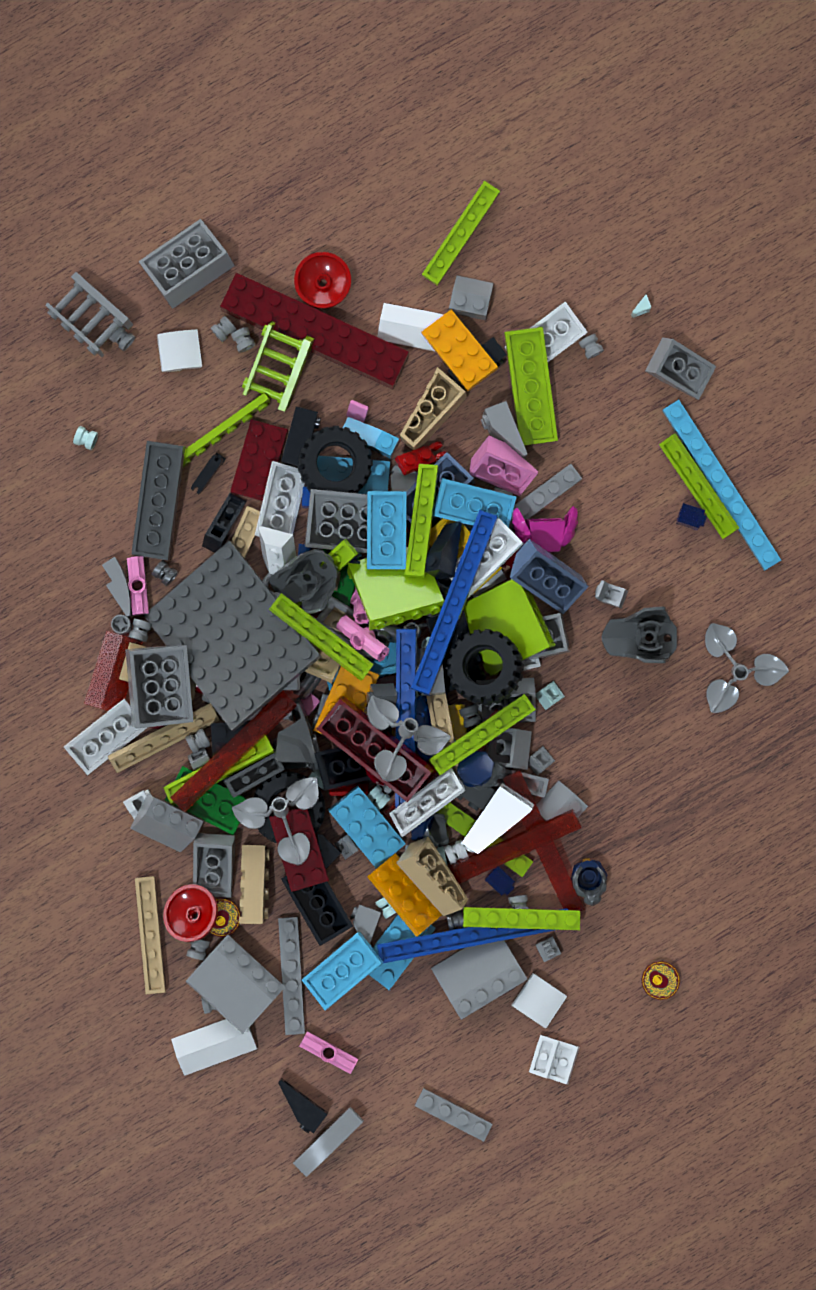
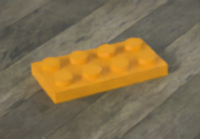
[421,309,498,391]
[313,666,379,734]
[367,853,442,937]

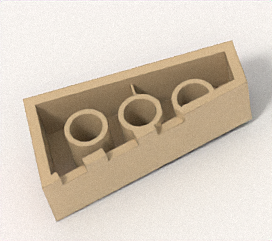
[400,367,467,450]
[396,837,468,916]
[239,845,270,924]

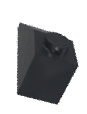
[202,493,247,553]
[425,522,462,580]
[278,1078,328,1134]

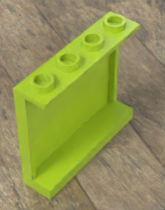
[347,547,444,630]
[463,579,556,676]

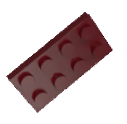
[230,419,288,502]
[269,808,329,892]

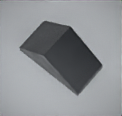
[317,834,341,869]

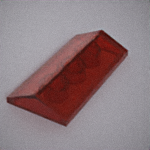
[84,631,143,711]

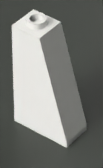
[462,783,534,854]

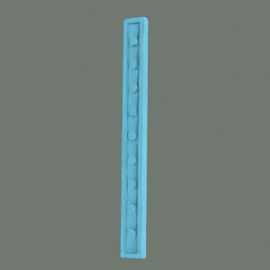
[662,400,781,571]

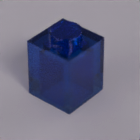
[676,503,707,530]
[485,866,515,896]

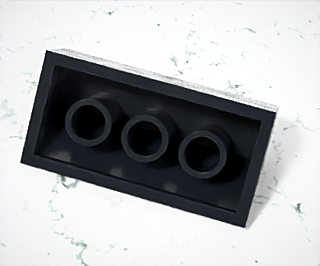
[281,876,353,946]

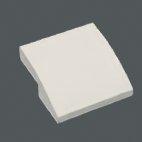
[157,329,202,372]
[512,973,567,1028]
[529,1035,580,1085]

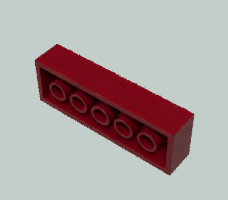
[317,696,435,802]

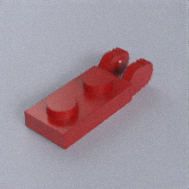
[395,442,446,475]

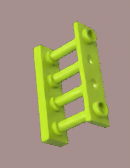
[242,321,314,412]

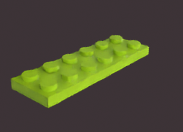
[504,327,558,445]

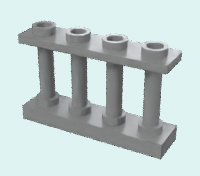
[45,272,133,357]

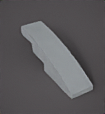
[293,1107,364,1177]

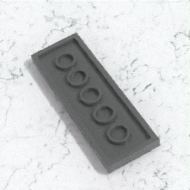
[131,441,186,560]

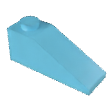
[343,417,399,459]

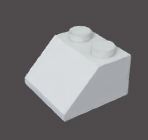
[258,526,296,574]

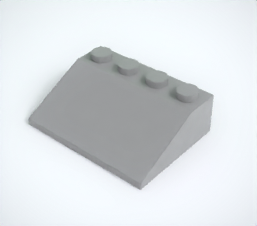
[138,219,235,309]
[305,489,367,553]
[125,645,193,729]
[185,935,285,1034]
[431,940,528,1020]

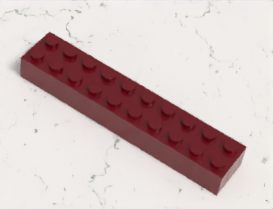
[220,273,409,390]

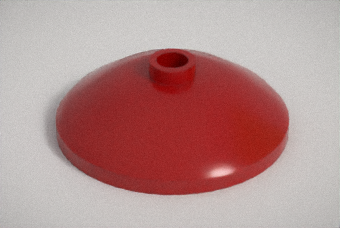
[294,252,351,309]
[163,884,218,942]

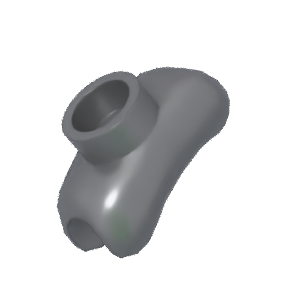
[367,622,403,645]
[293,672,322,700]

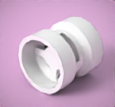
[444,840,468,864]

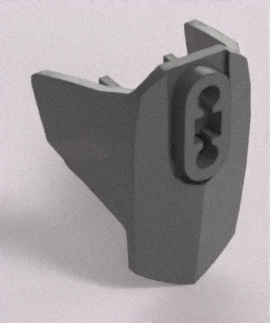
[269,549,338,614]
[601,607,677,663]
[273,697,320,773]

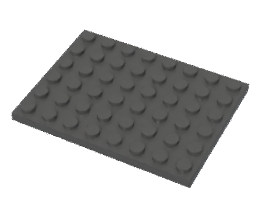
[143,541,322,731]

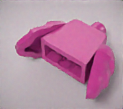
[512,506,578,553]

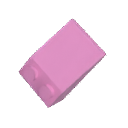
[469,436,538,496]

